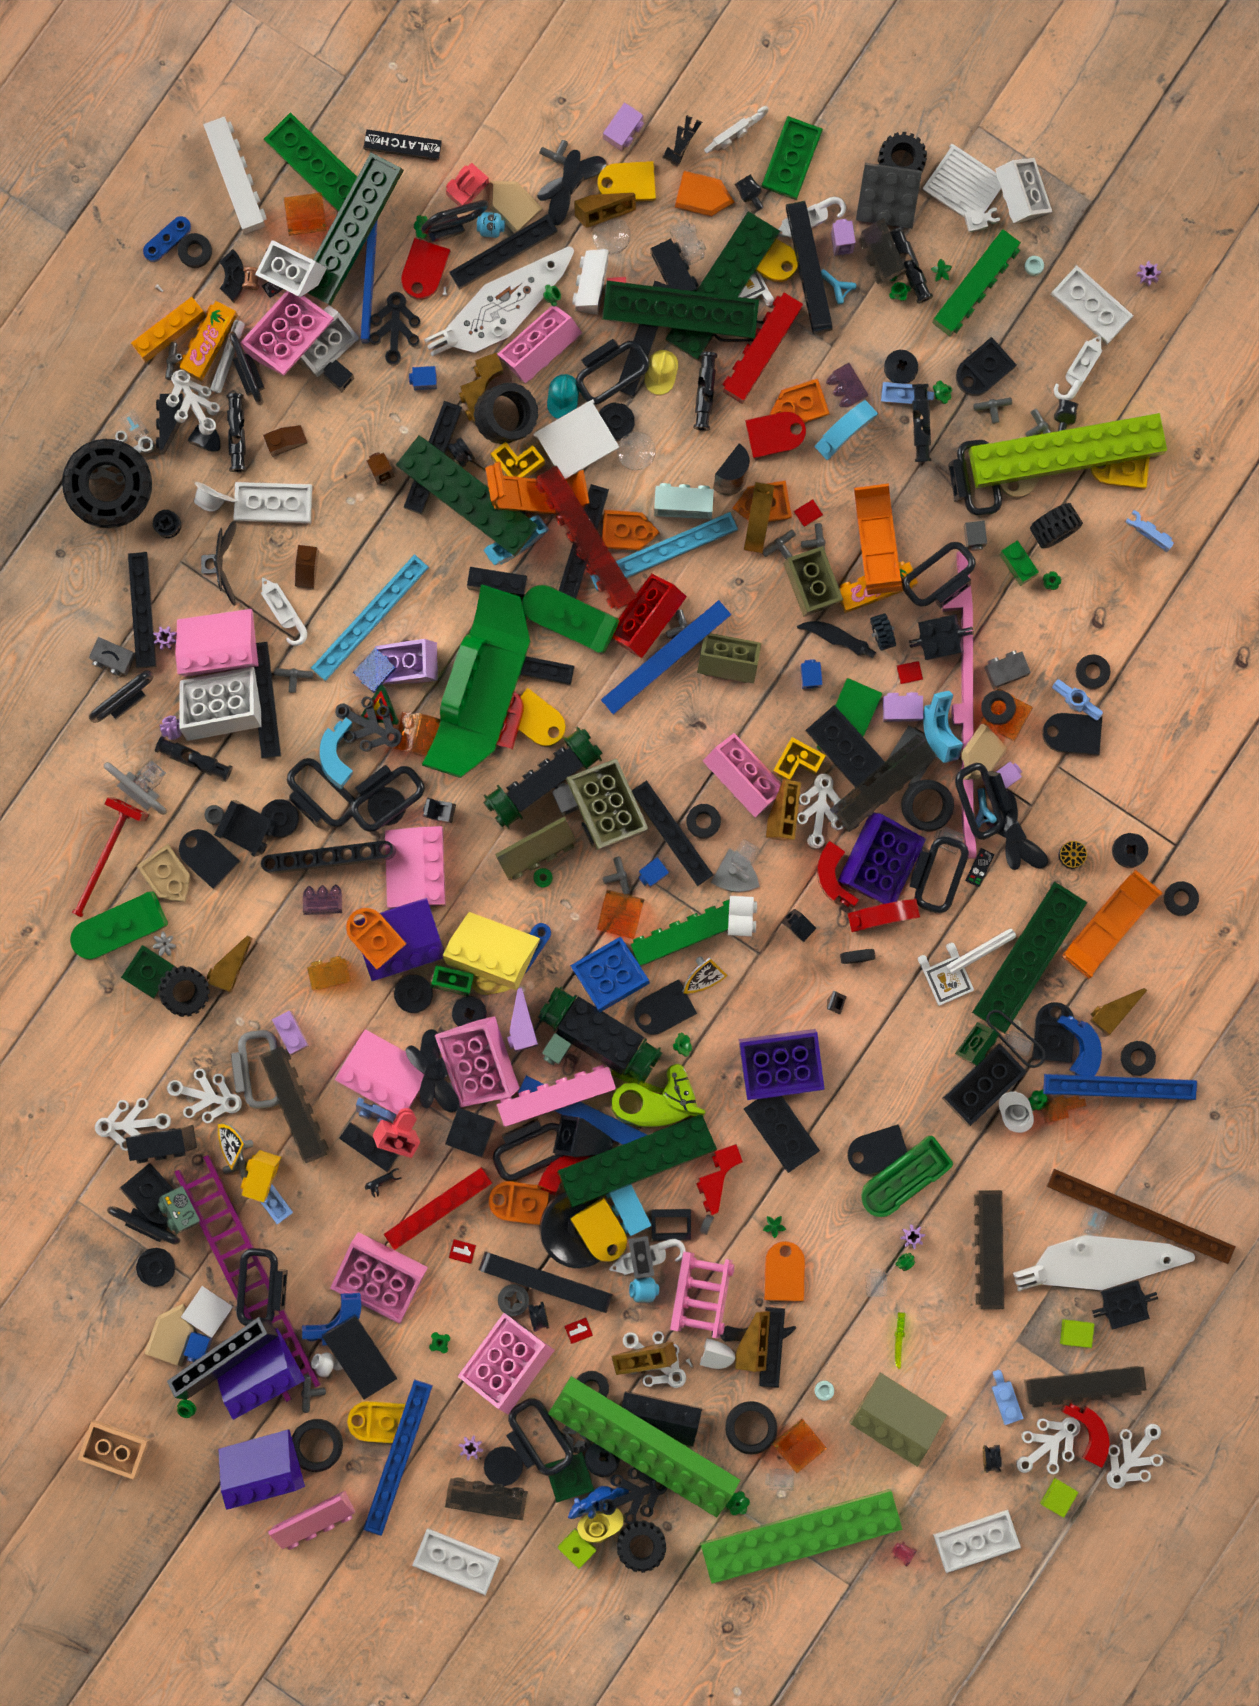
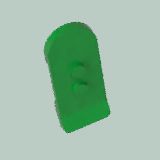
[523,585,619,653]
[70,891,168,959]
[861,1136,953,1217]

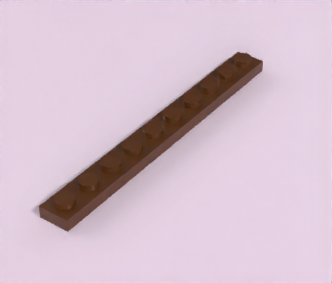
[1046,1169,1236,1264]

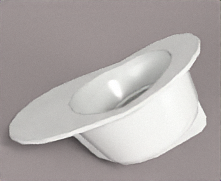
[194,482,237,511]
[999,1092,1034,1133]

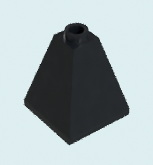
[553,1115,613,1157]

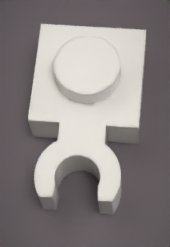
[964,208,1000,233]

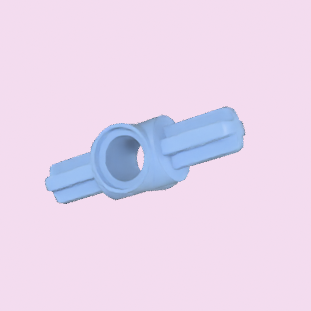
[1052,679,1103,721]

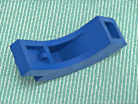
[1057,1016,1102,1076]
[302,1293,361,1346]

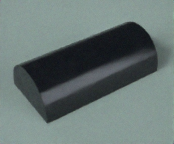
[713,444,750,495]

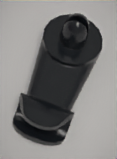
[365,1168,402,1198]

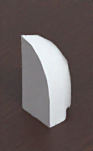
[700,1338,736,1369]

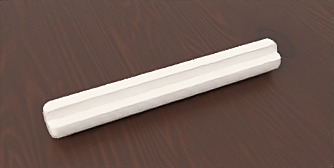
[210,320,245,393]
[947,929,1016,974]

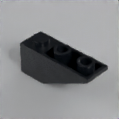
[156,393,184,454]

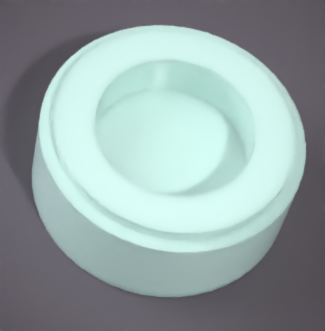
[1024,256,1044,276]
[814,1381,834,1401]

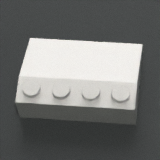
[180,667,261,741]

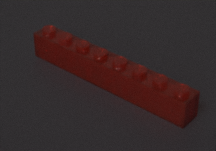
[535,465,637,612]

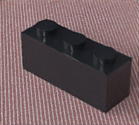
[650,238,698,292]
[467,567,528,598]
[339,1122,399,1172]

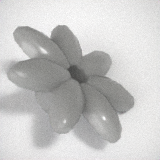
[153,931,176,956]

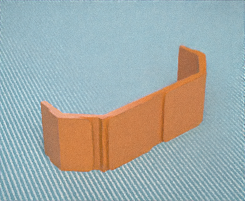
[485,462,589,514]
[854,483,903,595]
[1061,870,1163,980]

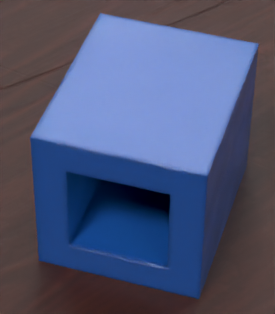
[409,366,437,390]
[800,659,822,689]
[638,857,669,888]
[184,1332,213,1362]

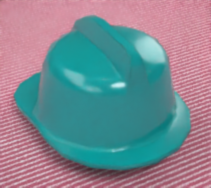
[547,374,579,419]

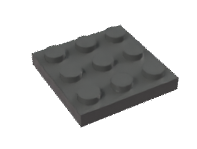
[856,163,922,229]

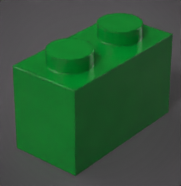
[999,540,1039,586]
[430,965,474,996]

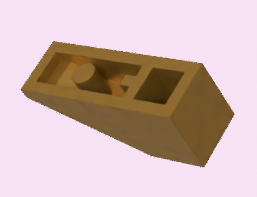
[574,192,636,228]
[766,779,801,841]
[207,936,253,993]
[1089,988,1147,1036]
[735,1311,770,1372]
[611,1342,678,1375]

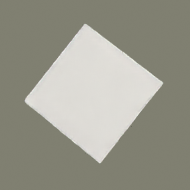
[181,1286,233,1338]

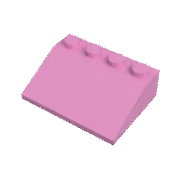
[240,291,334,376]
[176,609,258,677]
[385,826,446,908]
[435,1016,520,1107]
[335,1029,424,1115]
[330,1232,428,1324]
[458,1313,555,1414]
[268,1491,355,1550]

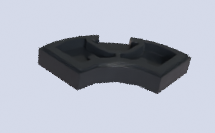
[220,249,245,303]

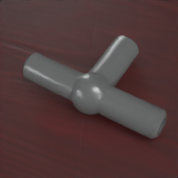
[539,140,568,165]
[165,342,182,380]
[973,397,1012,424]
[1025,408,1051,437]
[801,523,826,551]
[762,529,796,559]
[666,609,689,638]
[274,668,313,693]
[602,856,631,895]
[223,1152,248,1180]
[301,1375,326,1413]

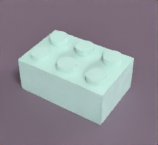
[654,483,714,519]

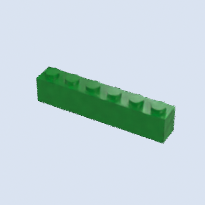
[932,229,1021,336]
[630,899,730,967]

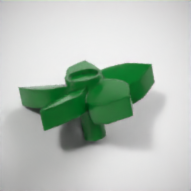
[931,259,952,282]
[763,1216,786,1238]

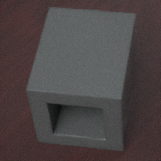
[964,521,987,551]

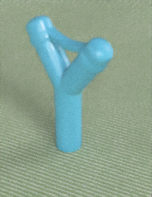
[821,269,857,304]
[975,788,997,828]

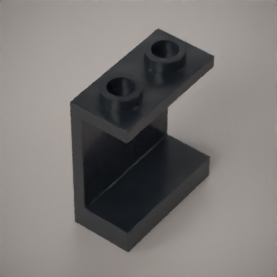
[214,800,276,857]

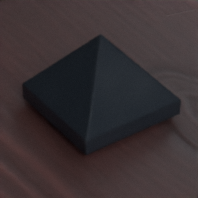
[827,991,847,1014]

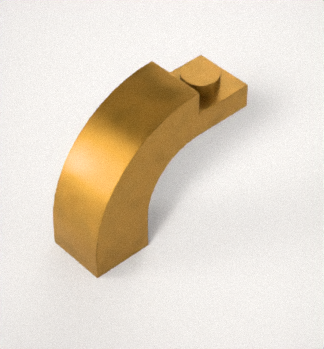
[744,482,774,553]

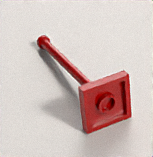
[72,797,150,917]

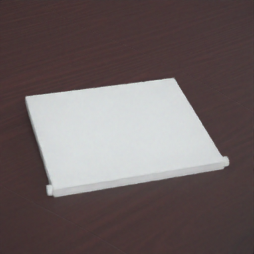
[922,144,1001,217]
[533,400,619,480]

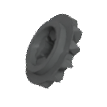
[498,1284,529,1316]
[562,1426,592,1453]

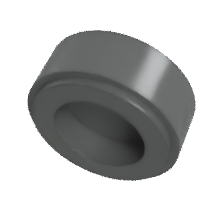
[204,805,224,825]
[700,1215,715,1235]

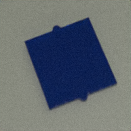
[353,647,397,693]

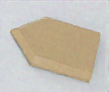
[489,181,543,234]
[961,724,1007,780]
[136,844,191,902]
[145,1304,195,1366]

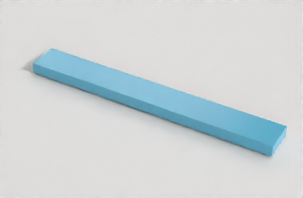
[589,512,738,591]
[311,554,429,682]

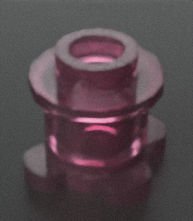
[892,1541,917,1567]

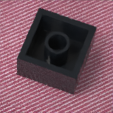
[445,1107,496,1158]

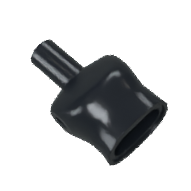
[734,174,764,211]
[1054,399,1079,431]

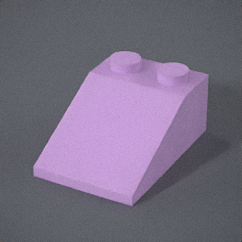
[375,639,438,684]
[507,987,539,1052]

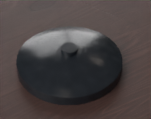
[539,1192,616,1268]

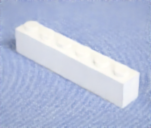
[203,116,267,234]

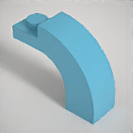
[814,400,878,460]
[484,515,549,566]
[923,691,963,763]
[320,718,353,789]

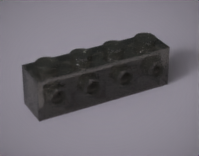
[445,1477,528,1521]

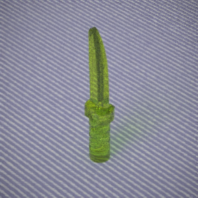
[611,1070,664,1092]
[894,1312,906,1369]

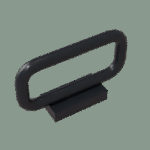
[421,200,489,242]
[229,332,265,405]
[576,339,650,405]
[948,440,1002,516]
[902,542,976,609]
[89,670,154,723]
[287,758,355,827]
[955,762,1012,840]
[350,765,425,832]
[909,836,969,913]
[492,1118,566,1182]
[107,1206,180,1245]
[236,1248,288,1326]
[506,1398,573,1476]

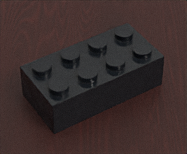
[942,1044,1027,1126]

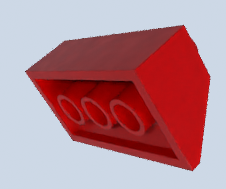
[612,573,687,658]

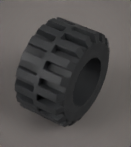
[878,132,927,173]
[1029,503,1083,549]
[158,966,210,1017]
[617,1520,666,1573]

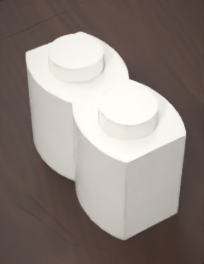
[728,896,757,937]

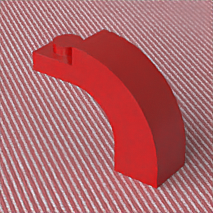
[817,841,859,908]
[847,899,920,932]
[537,1156,591,1196]
[1060,1403,1109,1468]

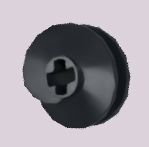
[884,349,918,384]
[1112,833,1149,868]
[452,996,487,1027]
[585,1443,620,1478]

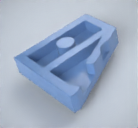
[356,1097,396,1123]

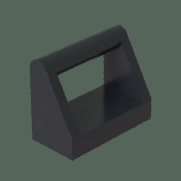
[652,1209,691,1241]

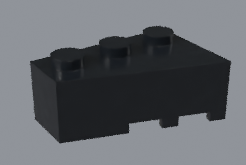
[126,1125,197,1164]

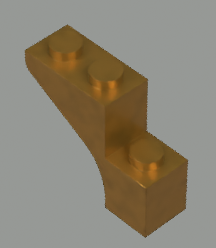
[458,352,504,425]

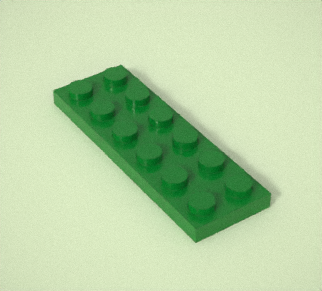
[264,112,357,212]

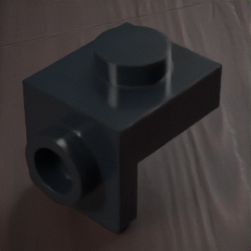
[423,798,456,823]
[782,909,816,942]

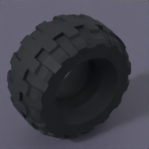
[62,439,152,528]

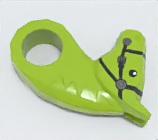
[611,1064,706,1128]

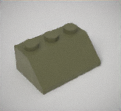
[783,546,843,617]
[697,633,761,684]

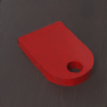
[401,238,451,300]
[745,412,806,458]
[496,691,524,750]

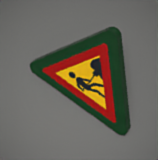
[361,685,399,725]

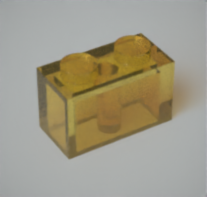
[307,956,352,991]

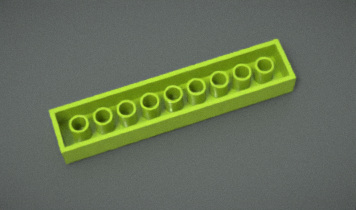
[968,413,1167,489]

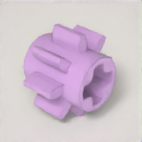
[1136,261,1161,287]
[153,626,176,650]
[159,716,182,740]
[900,1224,925,1249]
[459,1435,483,1460]

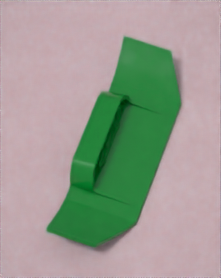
[422,585,531,778]

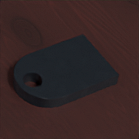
[956,337,1017,396]
[1042,713,1103,756]
[179,829,241,889]
[634,979,697,1035]
[1032,1002,1074,1063]
[847,1124,907,1174]
[120,1163,174,1225]

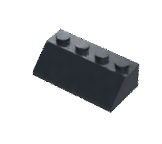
[621,1391,702,1447]

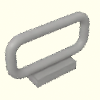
[104,762,167,815]
[230,1030,284,1109]

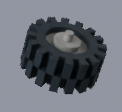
[870,613,896,651]

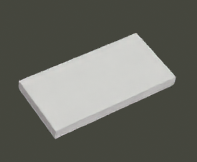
[1050,265,1134,345]
[234,482,312,524]
[933,1510,1021,1573]
[412,1528,501,1595]

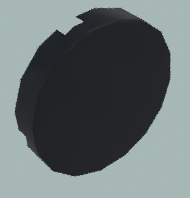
[599,402,635,441]
[368,787,406,826]
[261,799,299,838]
[394,975,433,1013]
[136,1247,176,1287]
[484,1446,523,1486]

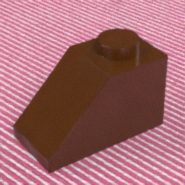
[263,425,308,457]
[366,452,395,485]
[295,545,319,589]

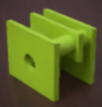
[1060,1319,1094,1348]
[1040,1478,1079,1518]
[558,1528,596,1569]

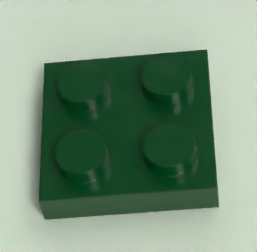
[121,945,176,999]
[955,1022,999,1066]
[545,1452,594,1503]

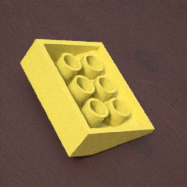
[443,912,540,991]

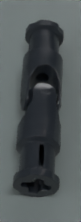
[888,227,933,304]
[693,352,718,431]
[912,384,932,462]
[226,393,247,472]
[155,736,233,782]

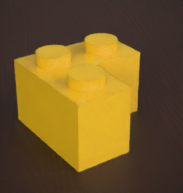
[490,442,545,478]
[772,737,826,780]
[240,1150,282,1203]

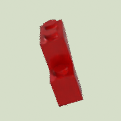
[696,1144,743,1215]

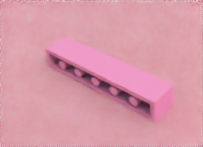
[497,1065,616,1127]

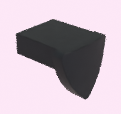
[188,425,221,452]

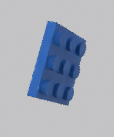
[570,936,650,1013]

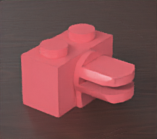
[446,163,489,206]
[372,1108,420,1158]

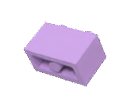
[603,102,644,151]
[831,219,855,256]
[883,692,923,722]
[272,1011,309,1055]

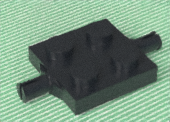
[909,614,974,660]
[1092,1280,1158,1330]

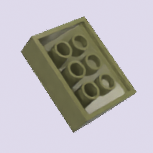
[566,758,648,850]
[495,817,576,881]
[849,1372,947,1467]

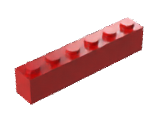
[722,292,803,404]
[383,1167,493,1250]

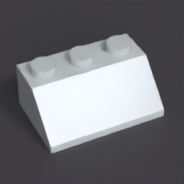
[995,158,1052,223]
[255,240,327,297]
[572,249,609,315]
[299,305,359,377]

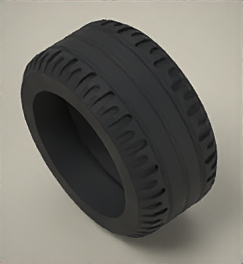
[901,779,954,832]
[725,1401,777,1455]
[292,1419,343,1472]

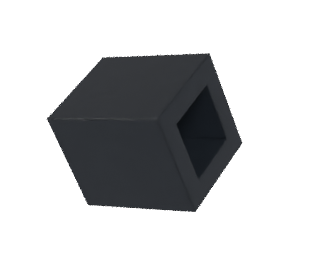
[323,359,355,392]

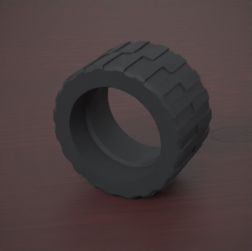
[474,383,539,444]

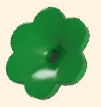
[414,215,428,238]
[933,380,952,404]
[673,1032,692,1057]
[1028,1089,1049,1111]
[726,1491,750,1515]

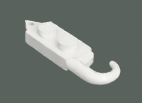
[704,106,769,153]
[778,197,846,239]
[1054,335,1103,401]
[261,578,307,646]
[609,1239,686,1275]

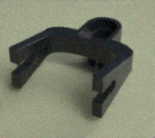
[663,115,703,167]

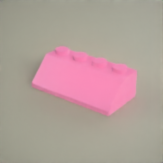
[497,306,582,383]
[703,733,781,817]

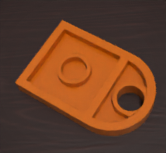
[346,908,407,970]
[489,1181,549,1225]
[764,1241,805,1301]

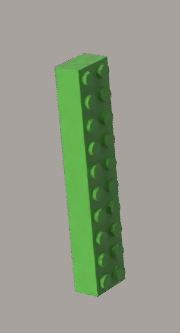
[548,1376,740,1518]
[700,1489,903,1584]

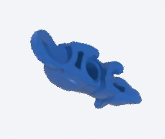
[568,1486,629,1519]

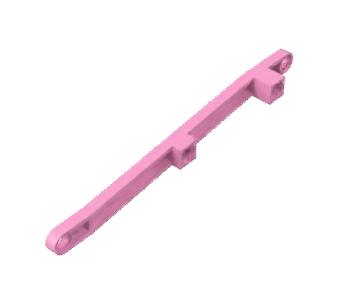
[942,551,976,859]

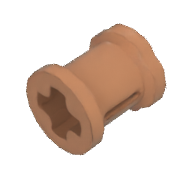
[242,267,260,290]

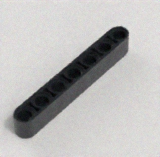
[785,201,833,334]
[261,840,396,874]
[478,1251,613,1313]

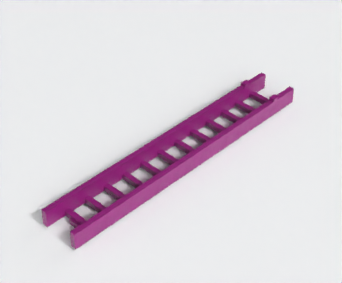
[174,1155,321,1402]

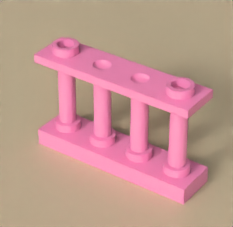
[670,1252,735,1338]

